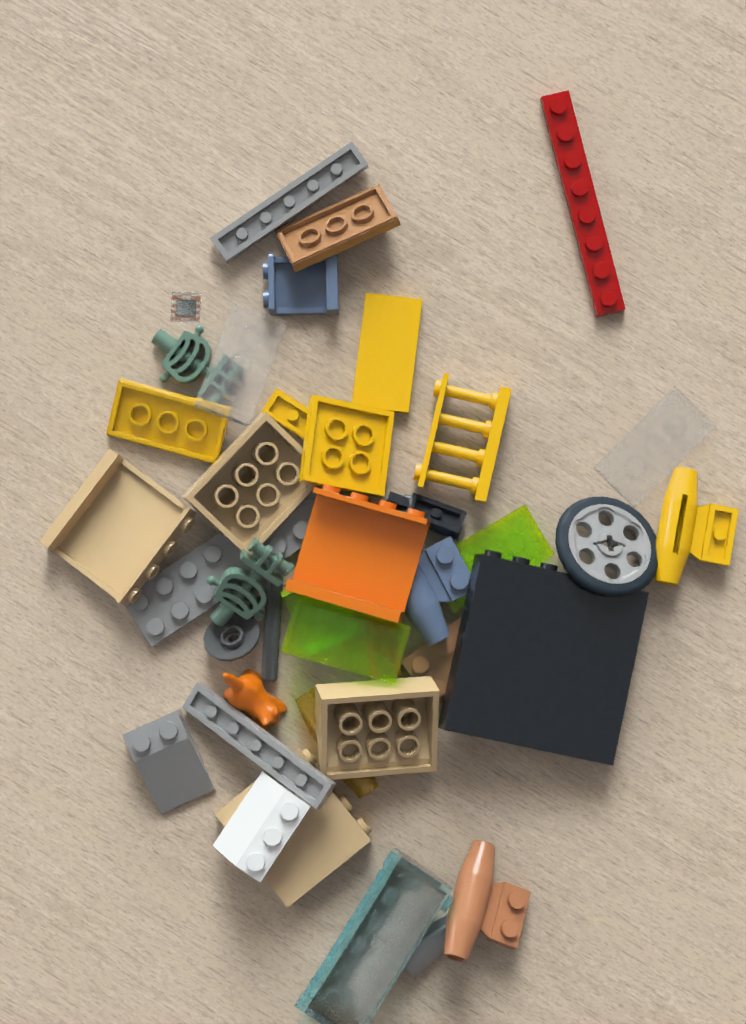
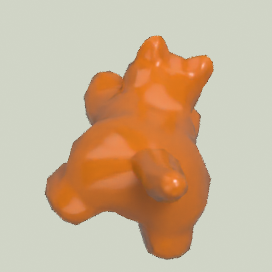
[223,669,287,731]

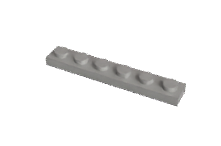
[210,142,368,263]
[182,683,336,810]

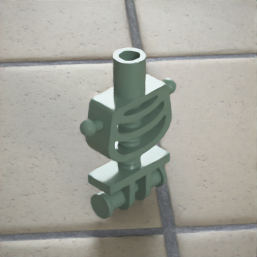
[151,325,245,404]
[207,537,294,627]

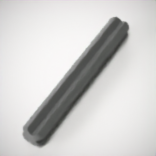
[261,568,283,682]

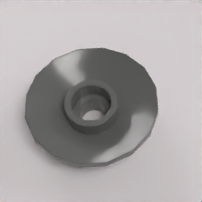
[203,612,261,662]

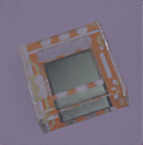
[170,292,201,323]

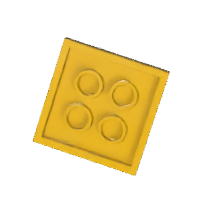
[299,395,395,498]

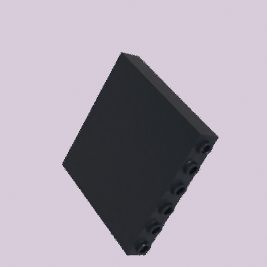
[438,550,649,766]

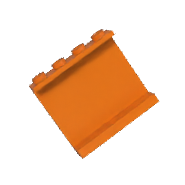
[284,484,431,623]

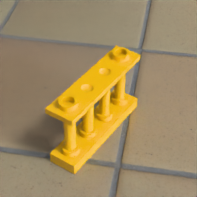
[413,373,512,504]

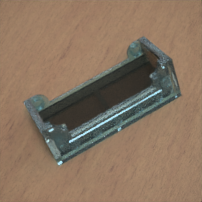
[294,848,455,1024]

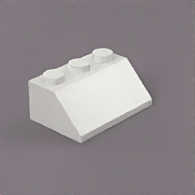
[213,771,311,882]

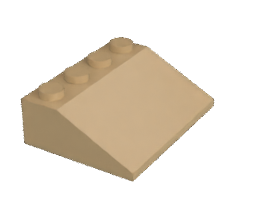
[181,412,317,555]
[315,676,439,780]

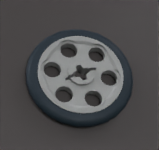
[555,496,658,597]

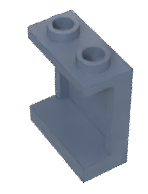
[263,254,339,316]

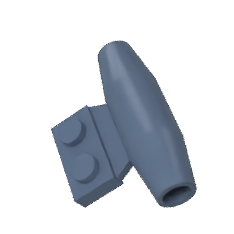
[405,536,471,647]

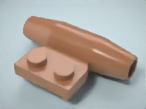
[444,840,531,962]

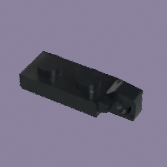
[386,491,467,540]

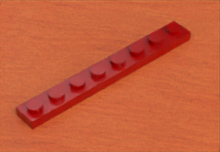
[540,90,626,318]

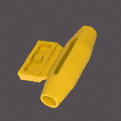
[655,467,739,586]

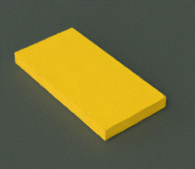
[352,293,423,414]
[106,378,232,464]

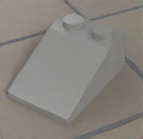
[123,710,215,814]

